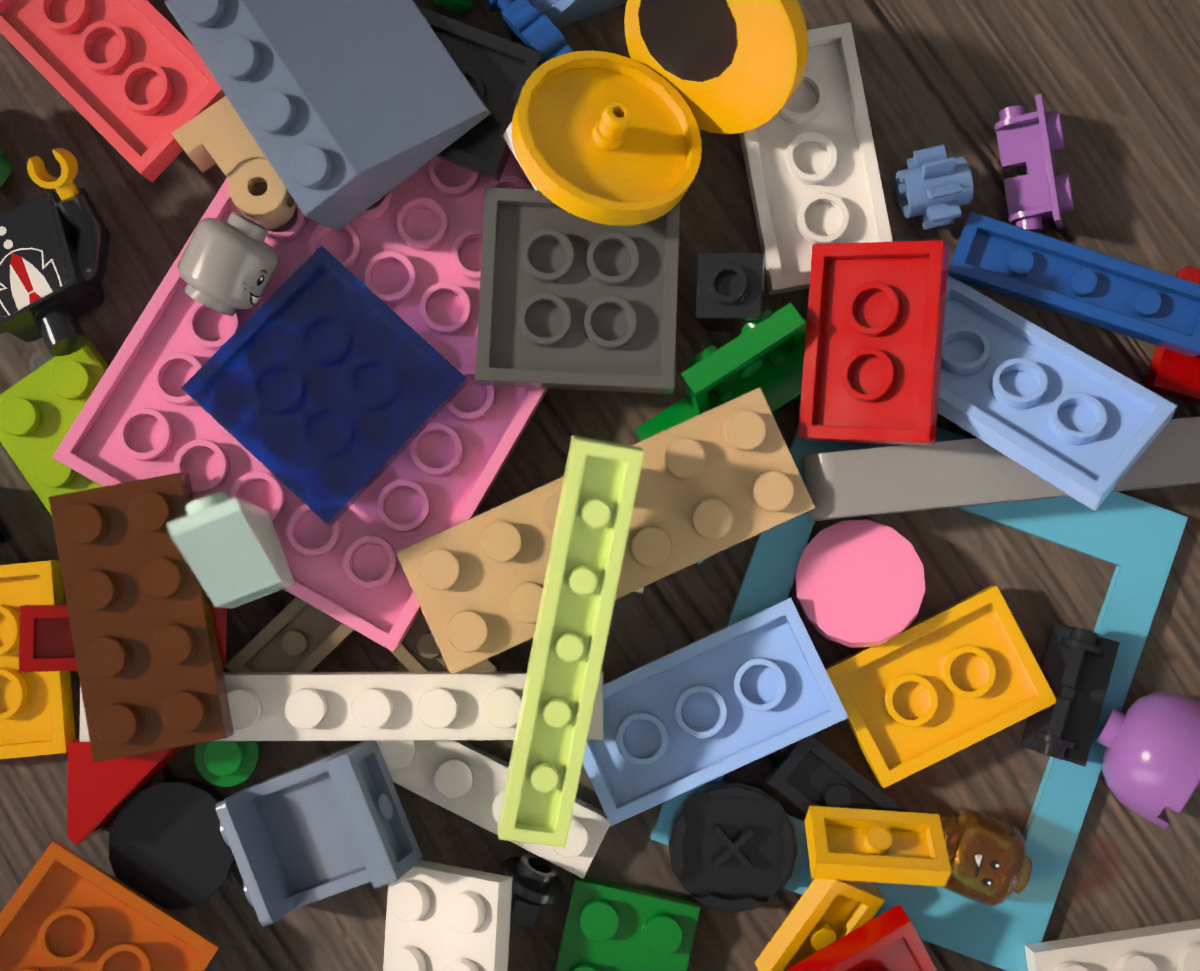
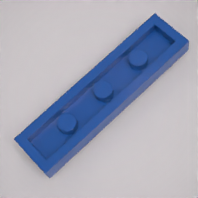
[947,212,1200,358]

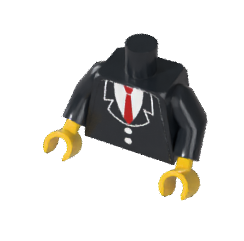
[0,148,111,356]

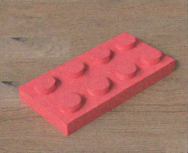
[0,0,226,183]

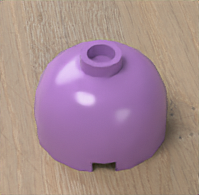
[1095,692,1200,829]

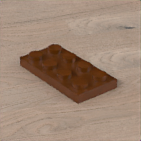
[49,472,234,763]

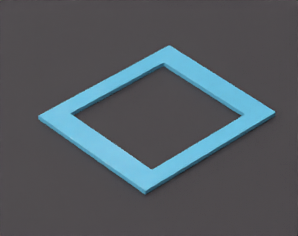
[650,424,1188,971]

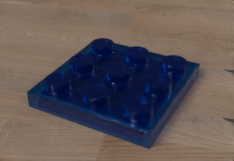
[181,245,468,526]

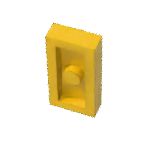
[805,806,952,887]
[755,879,885,971]

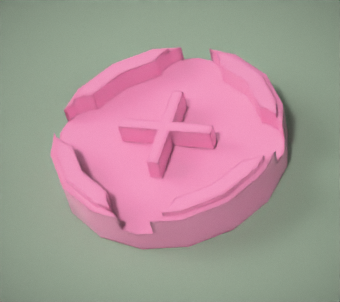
[795,519,926,648]

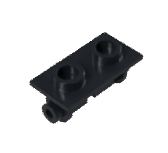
[1020,624,1120,767]

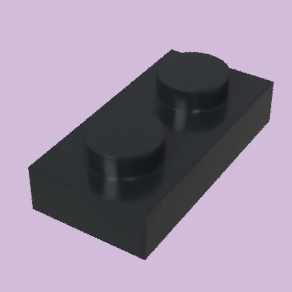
[763,735,907,815]

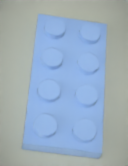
[937,275,1177,511]
[582,598,849,826]

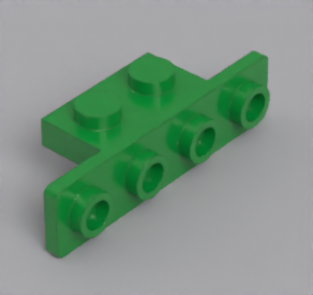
[636,302,807,441]

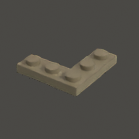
[225,597,499,673]

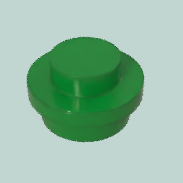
[194,741,261,787]

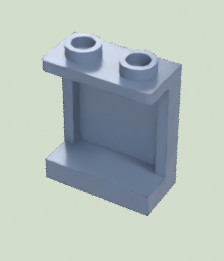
[215,741,423,926]

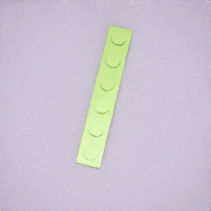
[497,435,644,848]

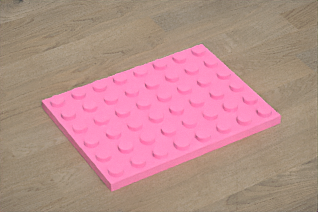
[52,151,549,652]

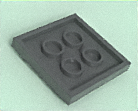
[475,187,680,394]

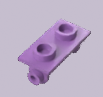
[994,94,1074,233]

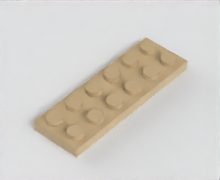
[396,387,815,675]

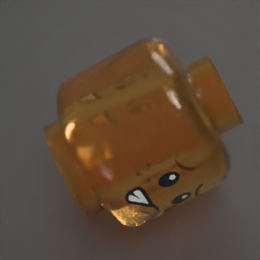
[940,808,1032,907]

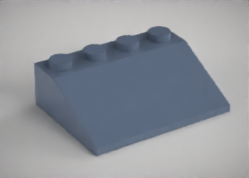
[165,0,491,232]

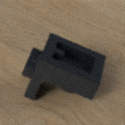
[695,252,765,331]

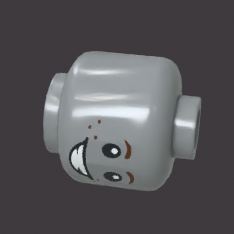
[178,211,280,316]

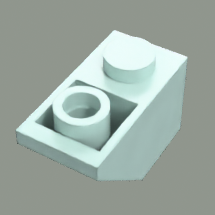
[167,492,295,609]

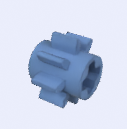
[895,144,973,230]

